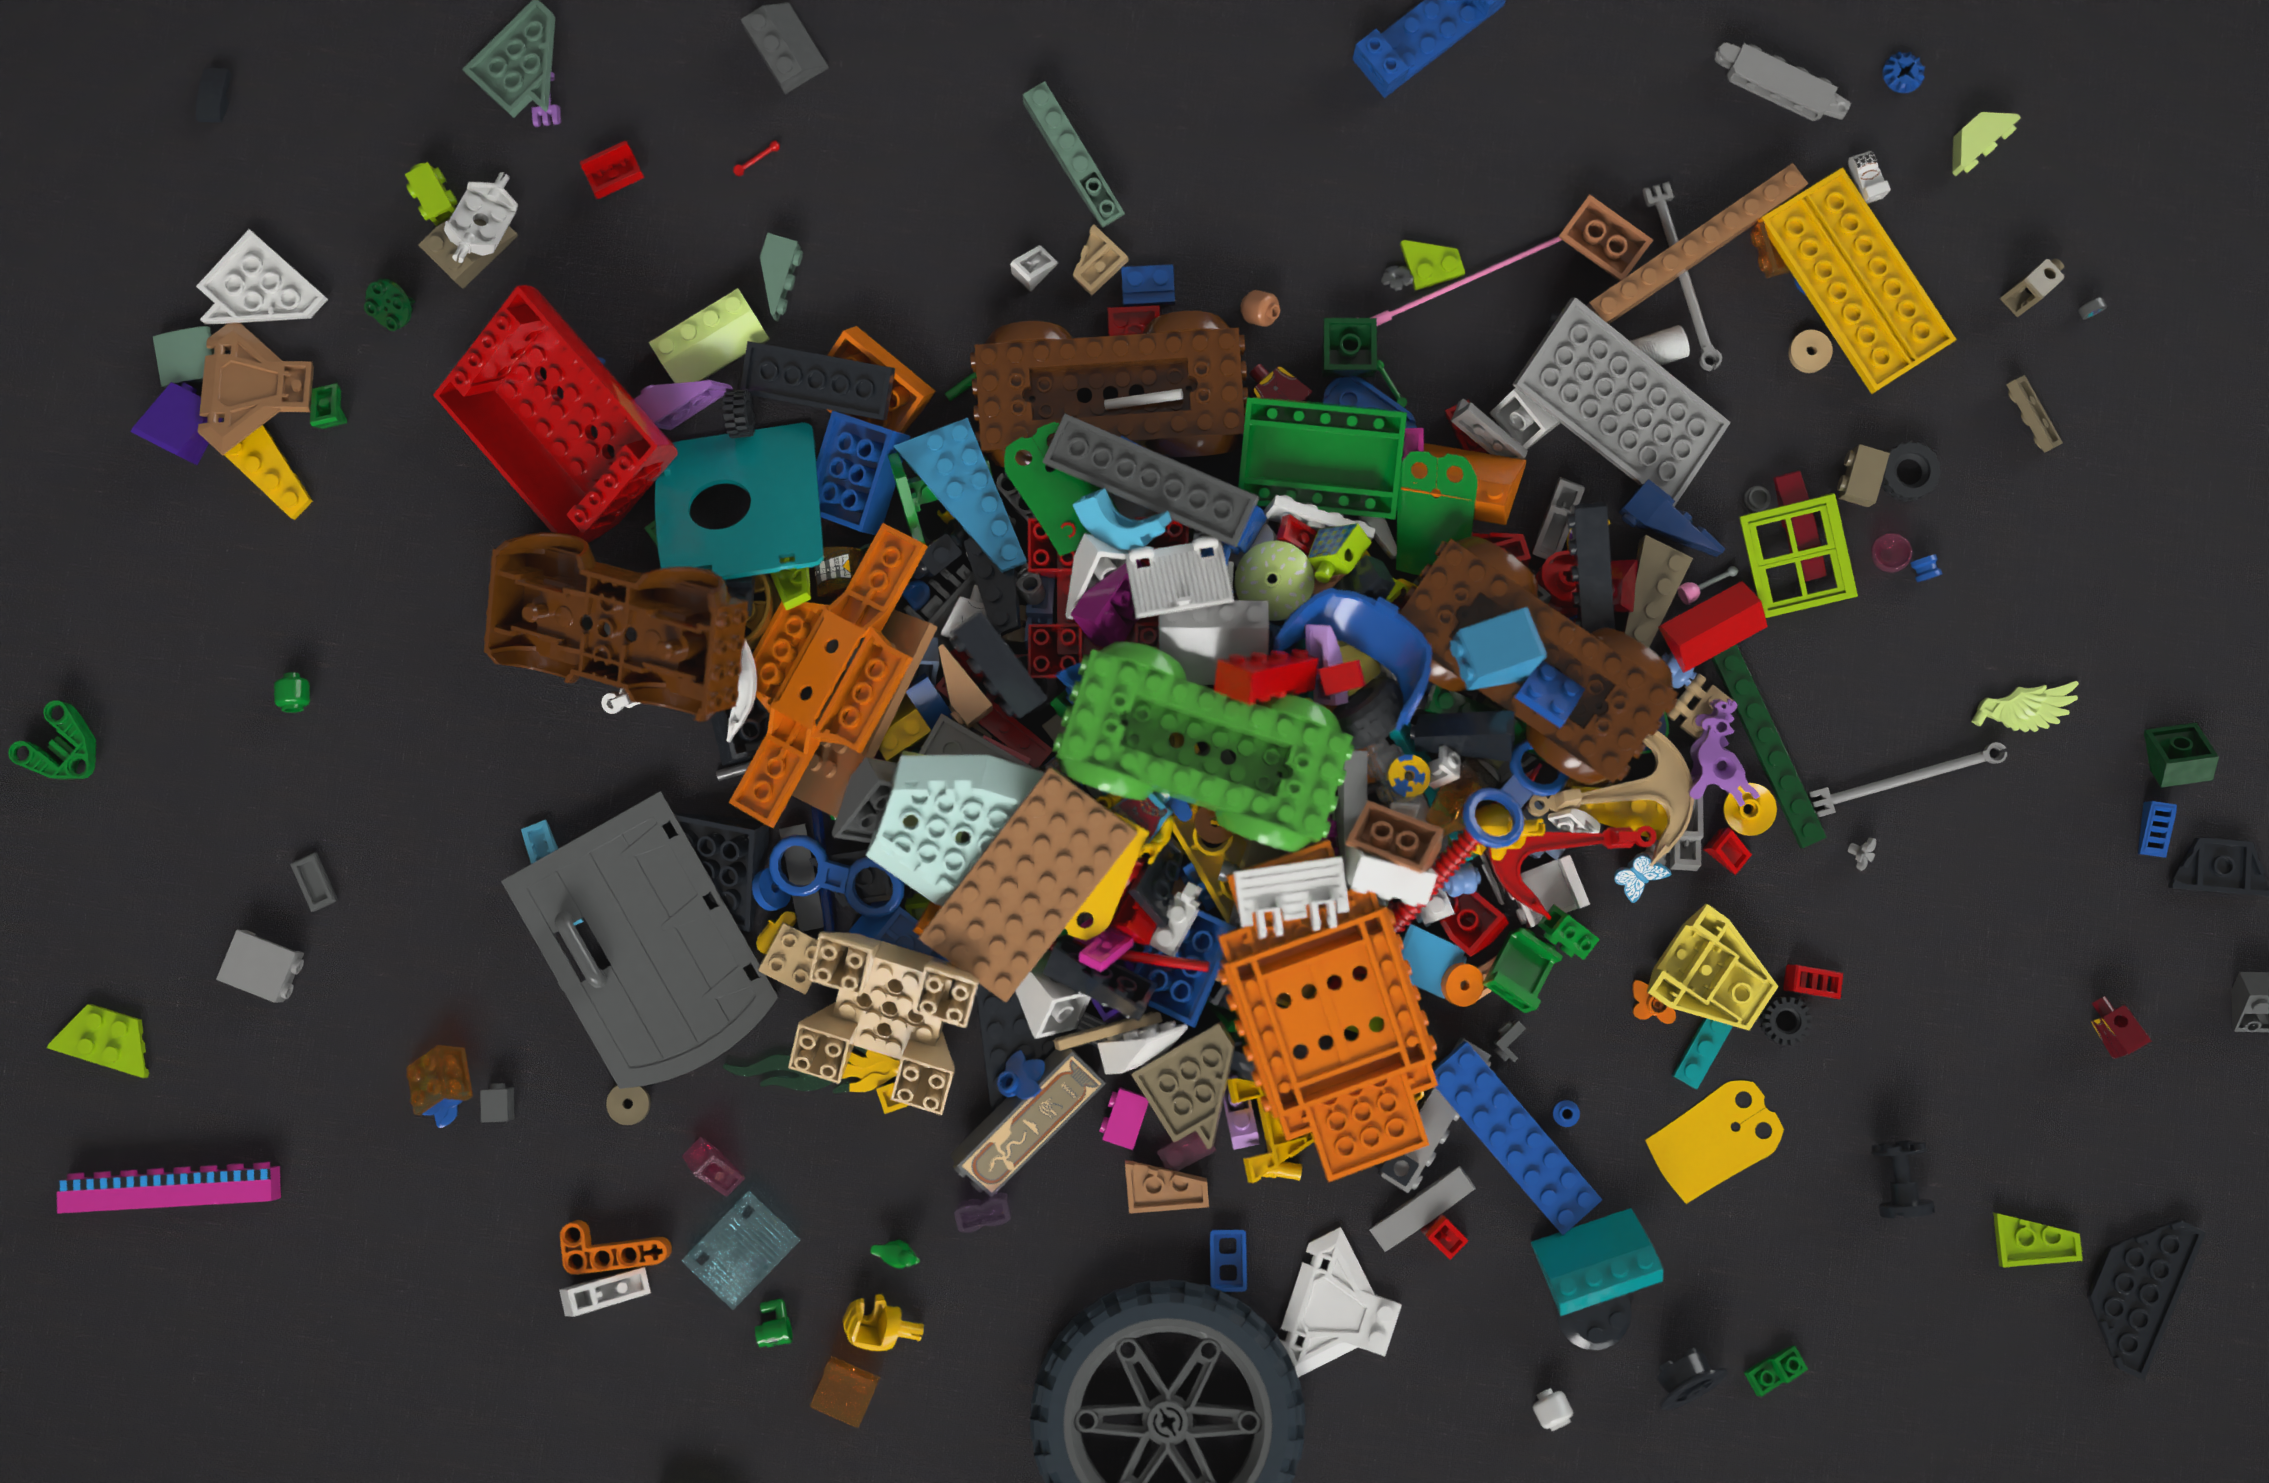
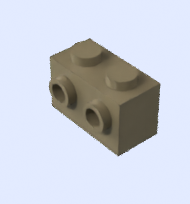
[1837,444,1890,507]

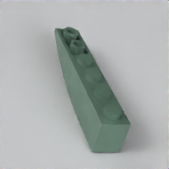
[1023,81,1125,228]

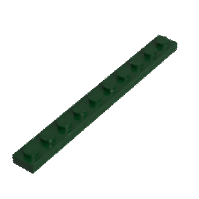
[1711,644,1827,848]

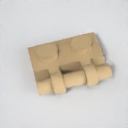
[1667,674,1733,739]

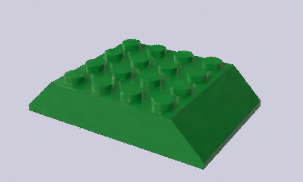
[1238,397,1407,519]

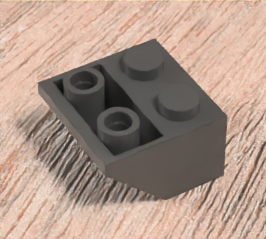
[2231,972,2269,1032]

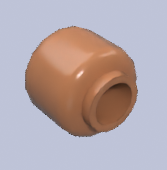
[1240,290,1280,327]

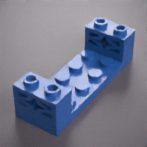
[1352,0,1506,98]

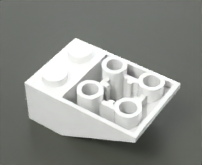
[1097,1021,1188,1074]

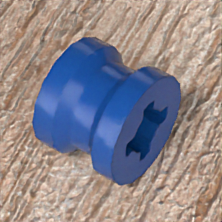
[1910,554,1942,582]

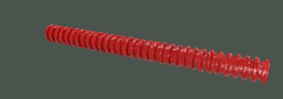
[1327,827,1482,990]

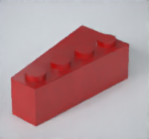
[1214,649,1318,705]

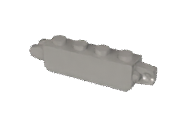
[1714,42,1851,121]

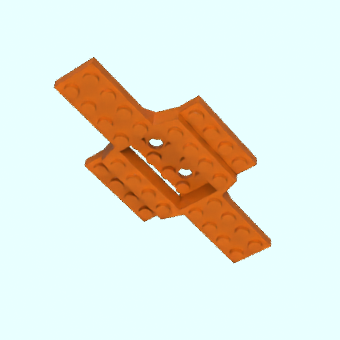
[729,523,928,828]

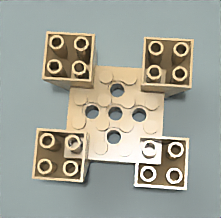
[788,932,979,1115]

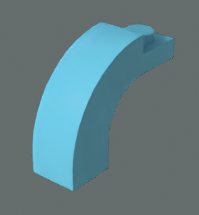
[1072,488,1172,550]

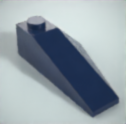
[1619,479,1725,557]

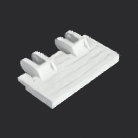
[1233,857,1349,938]

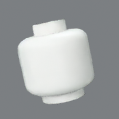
[1533,1388,1573,1431]

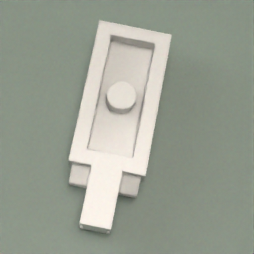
[1150,882,1202,957]

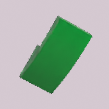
[1744,1345,1808,1397]

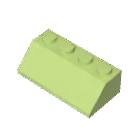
[649,288,769,383]

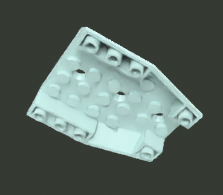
[866,754,1045,906]

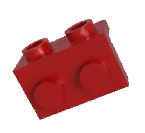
[580,141,644,200]

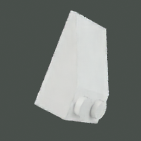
[1065,534,1141,619]

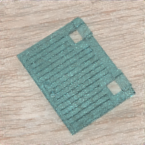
[681,1191,800,1310]

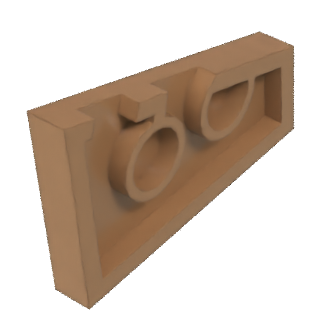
[1125,1160,1209,1214]

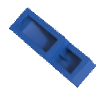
[906,673,953,730]

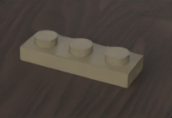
[2006,375,2063,453]

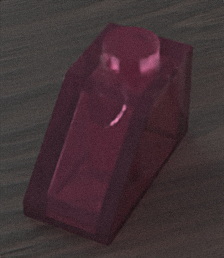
[682,1137,745,1197]

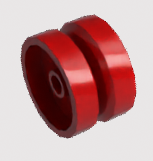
[1535,551,1578,618]

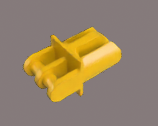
[756,912,797,954]

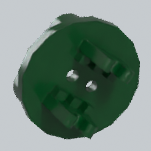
[364,278,415,331]

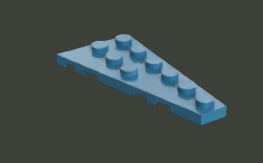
[893,418,1027,573]

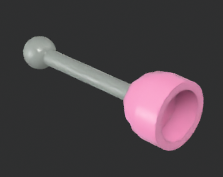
[1677,566,1738,605]

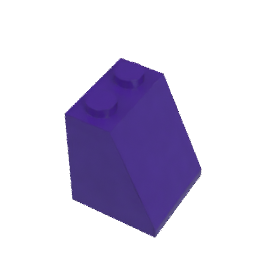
[130,382,223,465]

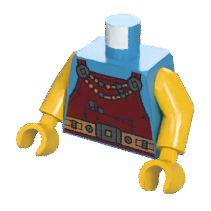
[1096,791,1174,864]

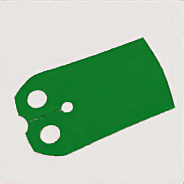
[1004,422,1121,556]
[1396,451,1478,576]

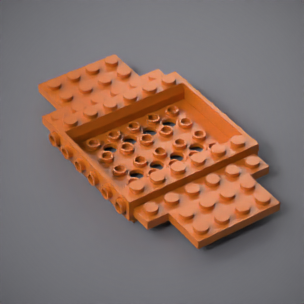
[1217,839,1438,1182]

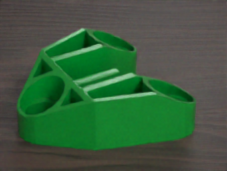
[8,700,96,779]

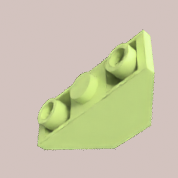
[1952,112,2021,176]

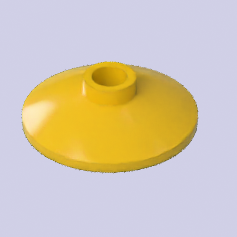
[1723,783,1777,836]

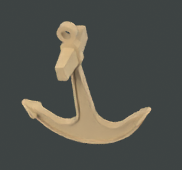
[1527,731,1694,867]

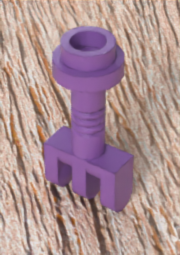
[532,72,561,127]

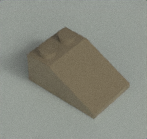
[418,219,518,289]

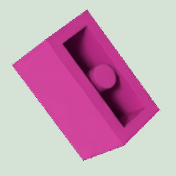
[1099,1087,1149,1150]

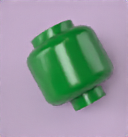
[274,673,310,713]

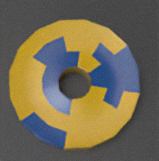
[1386,755,1430,798]

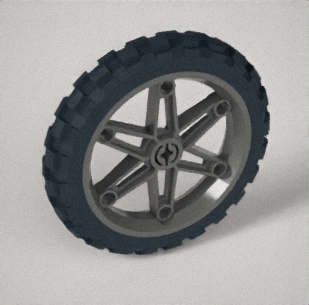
[1030,1279,1306,1483]

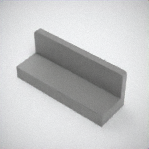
[1451,399,1528,459]

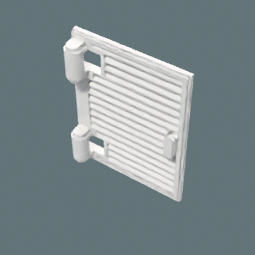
[1125,536,1234,618]

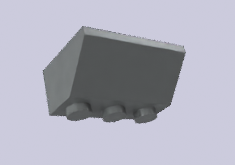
[741,3,829,94]

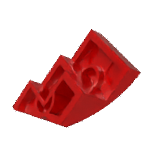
[1107,306,1160,336]

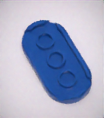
[1323,376,1417,428]

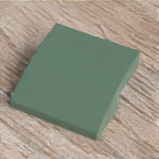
[153,326,214,388]

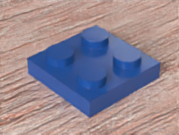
[1515,660,1585,728]

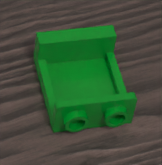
[1482,928,1563,1013]

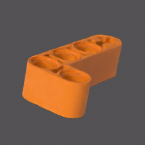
[560,1220,672,1274]

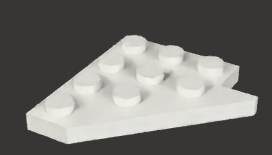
[196,230,328,324]

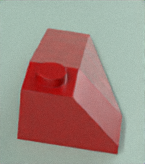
[1433,861,1509,957]

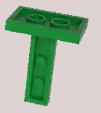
[888,452,994,544]

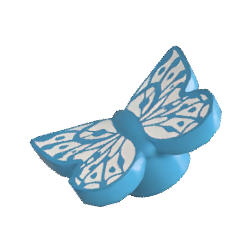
[1614,853,1671,903]

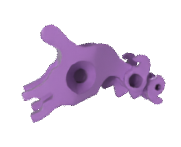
[1688,699,1760,807]

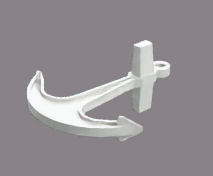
[601,640,757,742]

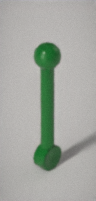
[1377,360,1407,408]

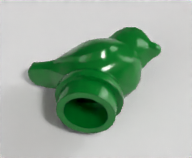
[870,1240,920,1269]

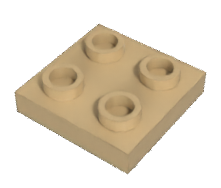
[758,922,818,995]

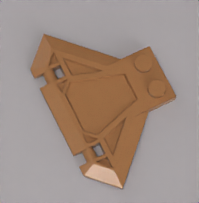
[198,323,314,455]

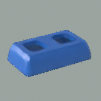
[1210,1230,1247,1292]

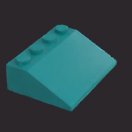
[1531,1208,1663,1316]

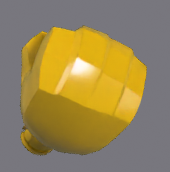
[1472,803,1545,861]
[843,1294,924,1351]

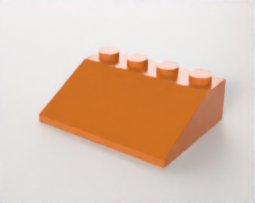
[826,326,936,434]
[1401,443,1526,525]

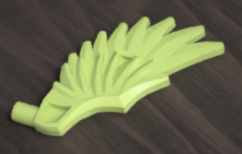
[1971,681,2079,732]

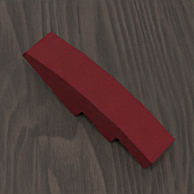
[1774,471,1827,582]

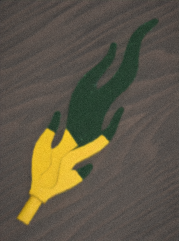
[723,1046,901,1094]

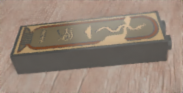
[950,1048,1106,1197]

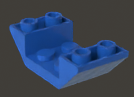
[849,900,950,962]

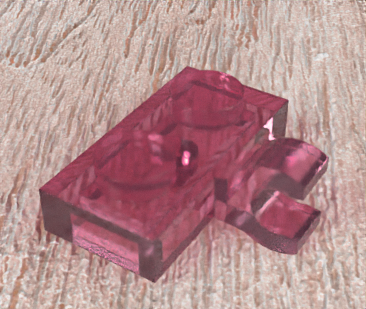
[1157,1130,1216,1171]

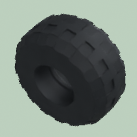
[1332,676,1404,750]

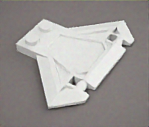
[1280,1227,1402,1377]

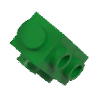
[1537,904,1600,960]

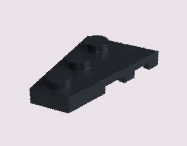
[1128,836,1185,929]

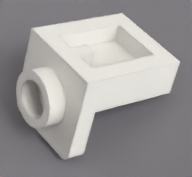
[1428,745,1461,789]

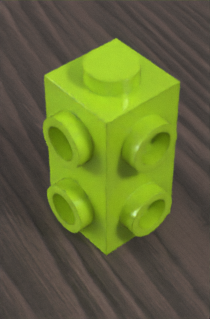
[405,162,458,226]

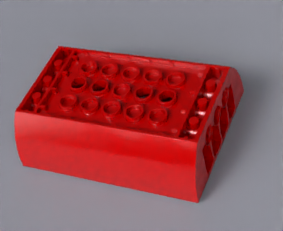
[433,285,678,543]

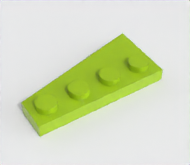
[770,556,811,610]

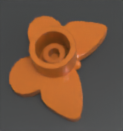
[1632,980,1676,1024]

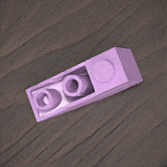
[1223,1073,1259,1150]

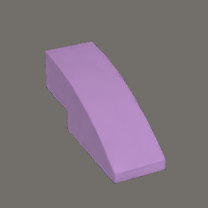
[1305,624,1348,705]

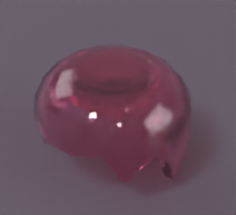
[1871,533,1913,573]

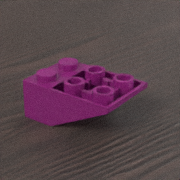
[1070,559,1143,648]

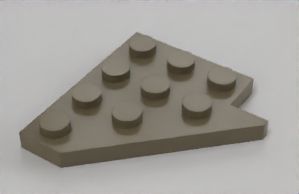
[1131,1021,1235,1149]

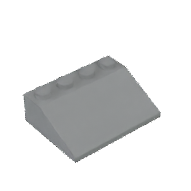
[1159,601,1268,685]

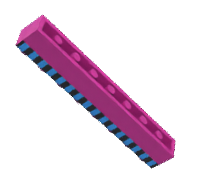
[57,1162,281,1213]

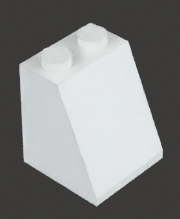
[1490,388,1560,449]
[1015,950,1091,1039]

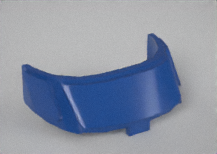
[1272,588,1432,732]

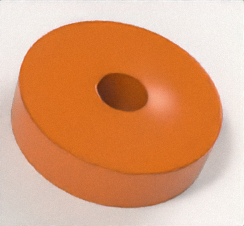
[1441,963,1484,1007]

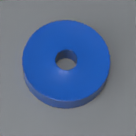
[752,868,791,911]

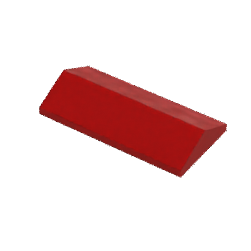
[1658,581,1768,673]

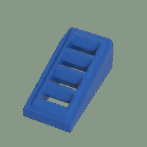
[2138,801,2177,858]

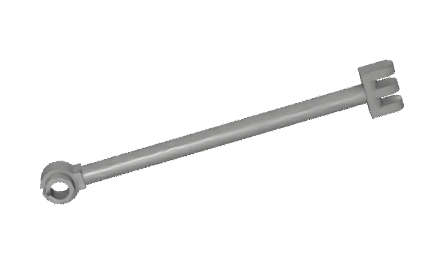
[1643,182,1722,371]
[1809,742,2007,817]

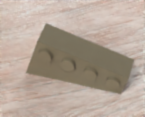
[1620,535,1693,648]

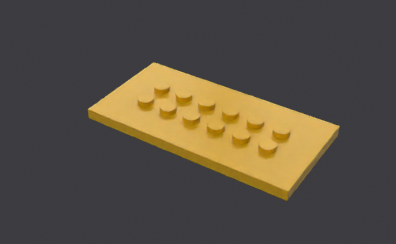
[1758,168,1957,394]

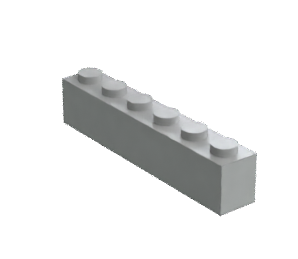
[1378,1037,1491,1193]

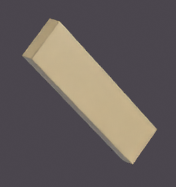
[1054,1011,1163,1050]

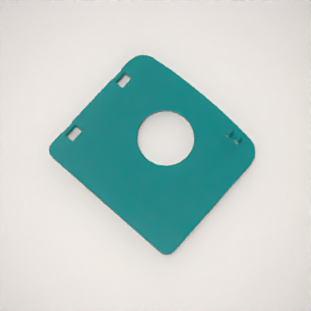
[655,423,824,580]

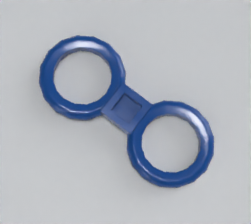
[1462,739,1569,848]
[769,834,905,918]

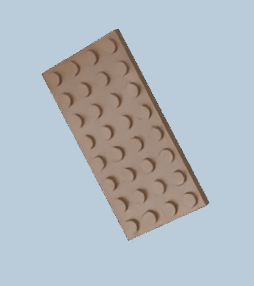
[919,766,1138,1002]

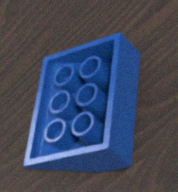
[816,411,911,535]
[1134,908,1237,1027]

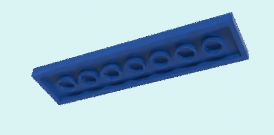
[1433,1040,1602,1235]

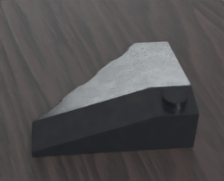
[663,812,770,932]

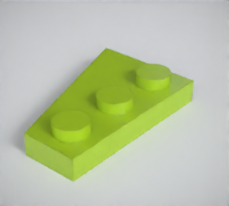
[1993,1212,2083,1267]

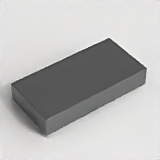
[290,853,338,912]

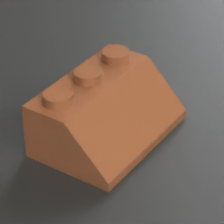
[1559,195,1653,281]
[1346,801,1443,874]

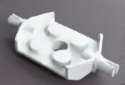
[444,172,518,263]

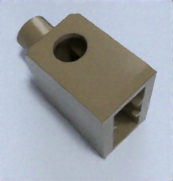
[2000,259,2064,317]

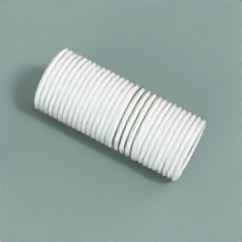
[1630,325,1690,365]

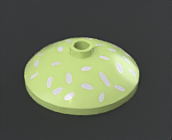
[1235,541,1315,621]

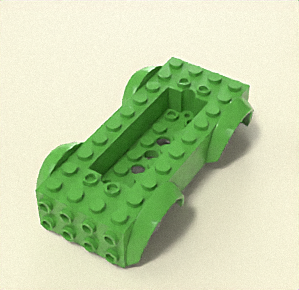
[1052,642,1354,852]

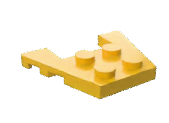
[1227,1078,1314,1183]

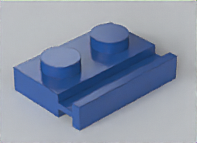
[1121,265,1175,307]

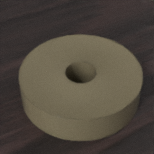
[606,1085,651,1125]

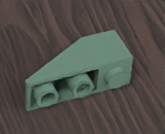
[760,233,803,321]

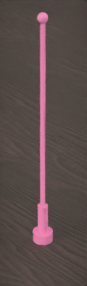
[1371,236,1562,326]

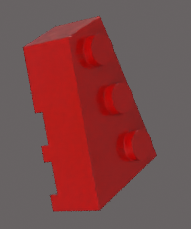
[1108,857,1157,945]

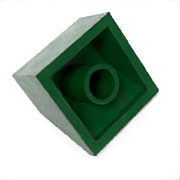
[1322,318,1377,377]
[2144,723,2219,787]

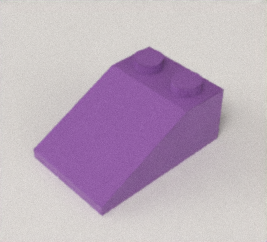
[634,380,733,430]

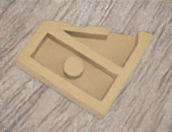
[1073,225,1129,295]

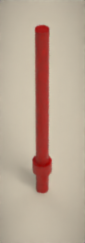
[1050,940,1210,972]

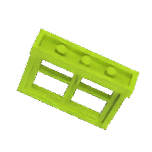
[1739,493,1858,618]

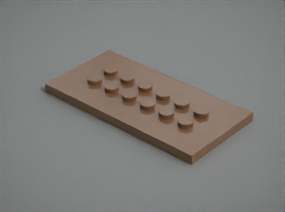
[792,610,937,818]

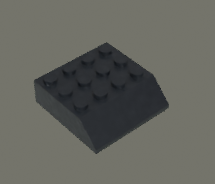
[949,611,1047,718]

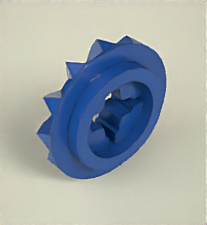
[1883,52,1925,93]

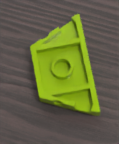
[47,1004,149,1078]

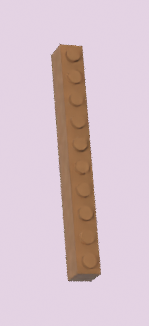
[1587,163,1808,324]

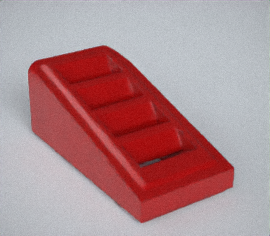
[1783,965,1843,999]

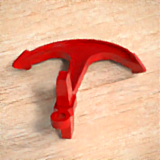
[1488,763,1657,920]

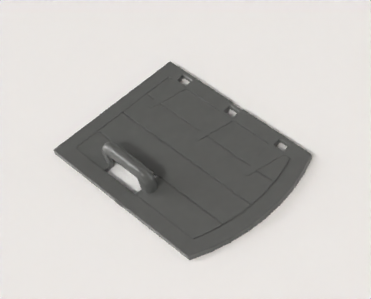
[501,791,779,1089]

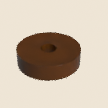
[1194,807,1234,844]

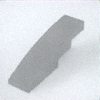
[1370,1166,1476,1252]

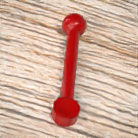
[733,141,780,176]

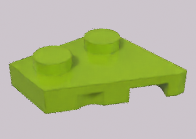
[1400,240,1465,290]

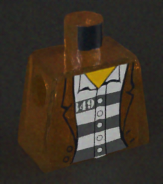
[814,547,864,599]

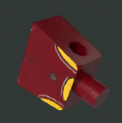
[1249,364,1312,401]
[2092,995,2151,1059]

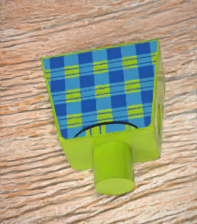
[1308,523,1371,583]

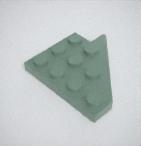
[462,0,555,118]

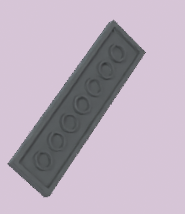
[1043,414,1259,547]

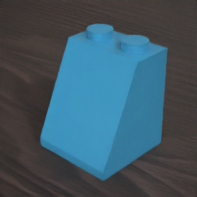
[1450,608,1547,690]
[1400,924,1467,999]

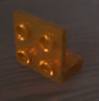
[407,1045,473,1115]
[810,1356,880,1428]

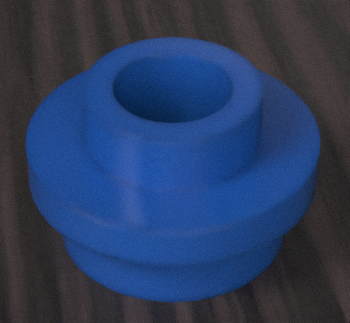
[1553,1100,1580,1127]

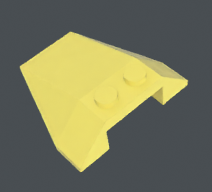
[1647,904,1778,1030]

